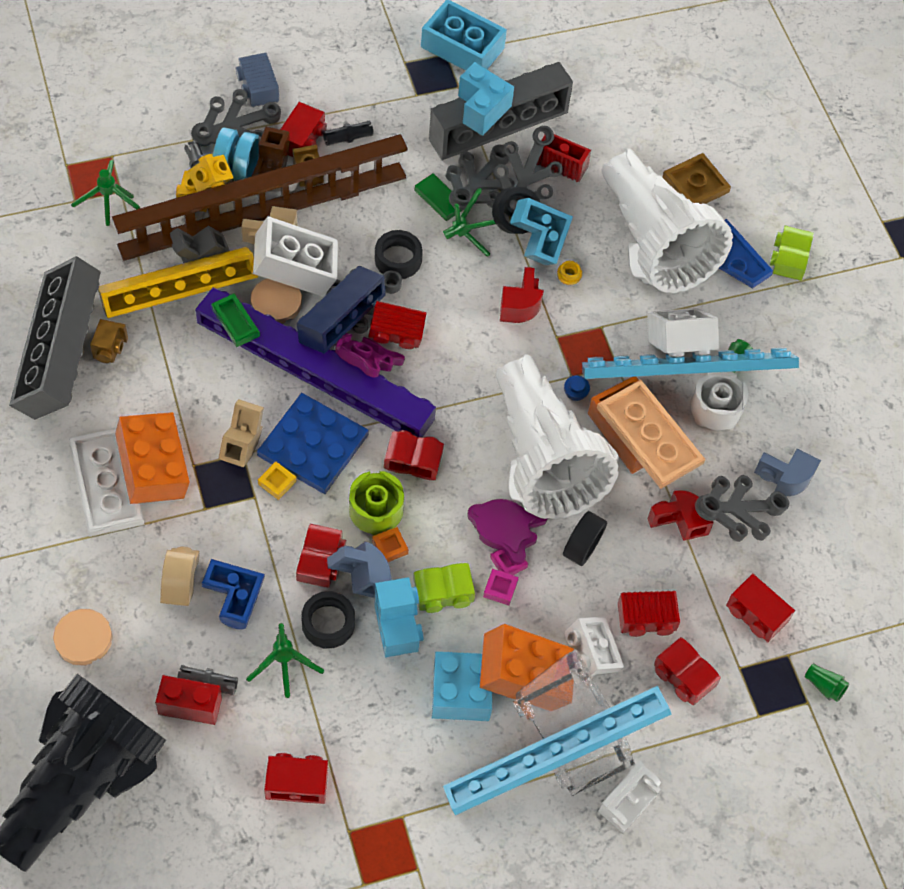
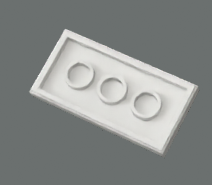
[69,428,145,537]

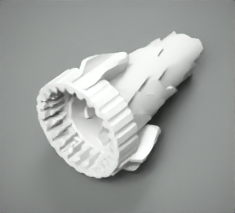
[601,149,733,293]
[496,354,619,519]

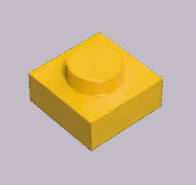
[258,461,297,500]

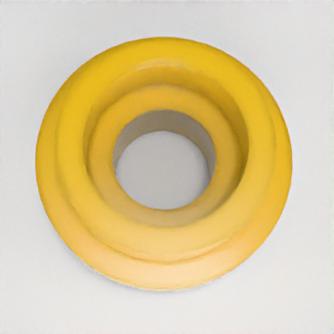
[557,261,582,285]

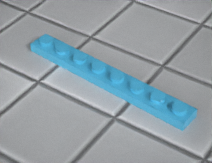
[443,686,672,816]

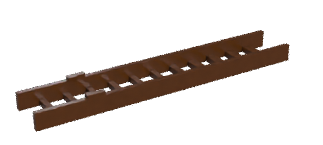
[112,134,408,261]

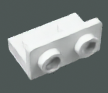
[565,617,624,681]

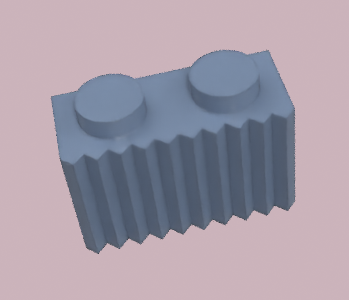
[235,52,279,107]

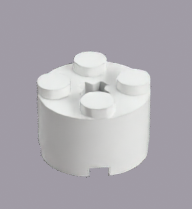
[690,372,749,430]

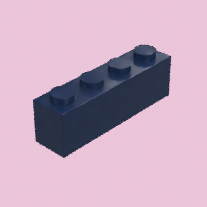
[297,265,386,354]

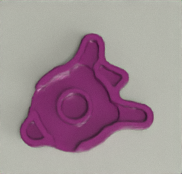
[334,333,405,377]
[467,499,548,565]

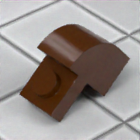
[252,126,290,176]

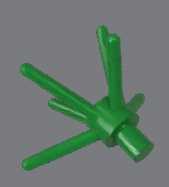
[71,160,140,226]
[443,188,496,256]
[246,623,324,698]

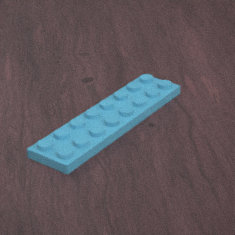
[582,348,799,379]

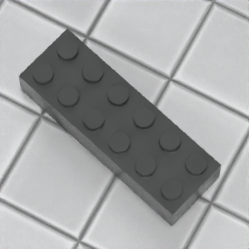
[429,62,573,160]
[9,256,101,420]

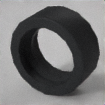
[492,187,541,234]
[374,230,423,279]
[563,511,607,566]
[301,591,355,648]

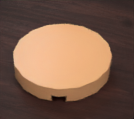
[251,279,302,324]
[53,609,113,665]

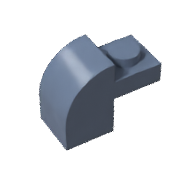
[754,448,821,496]
[327,542,392,598]

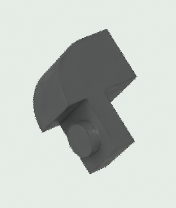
[170,226,230,263]

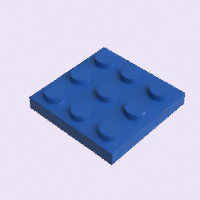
[257,392,369,494]

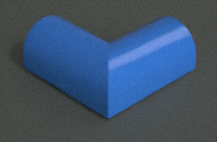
[202,559,265,630]

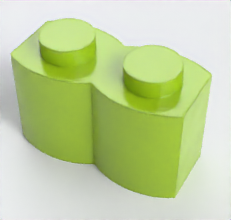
[769,225,814,281]
[413,563,475,613]

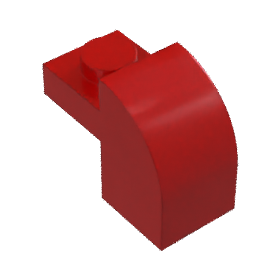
[500,267,544,323]
[647,490,714,541]

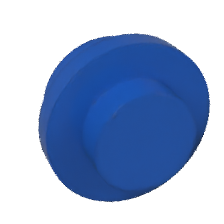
[564,375,590,401]

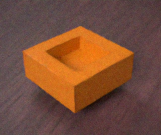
[372,527,409,562]

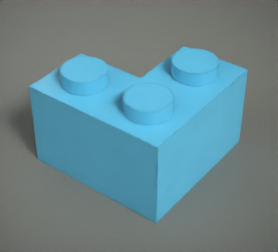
[458,62,514,136]
[510,198,573,265]
[374,577,424,658]

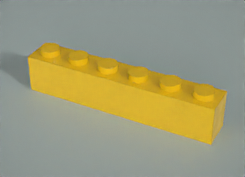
[98,247,258,318]

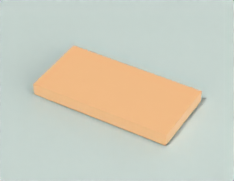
[597,380,705,489]

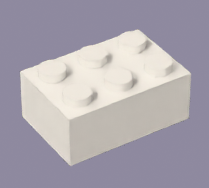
[253,216,338,297]
[647,308,719,357]

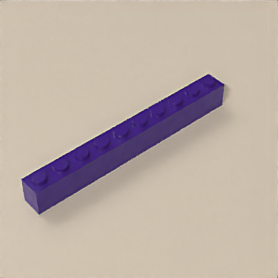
[195,287,436,438]

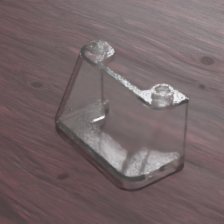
[513,649,635,796]

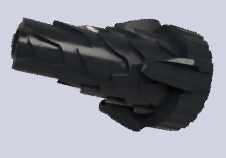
[0,673,166,872]

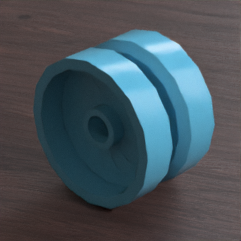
[213,127,260,184]

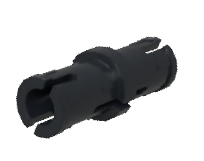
[323,120,374,146]

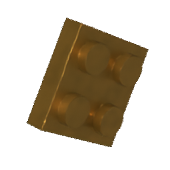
[662,153,731,204]

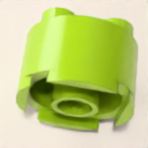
[349,471,404,536]

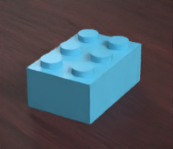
[421,0,507,71]

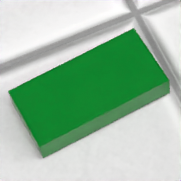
[414,173,463,221]
[211,293,260,347]

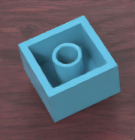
[432,651,492,721]

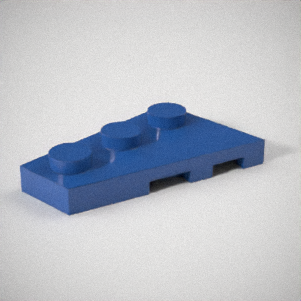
[719,219,773,289]

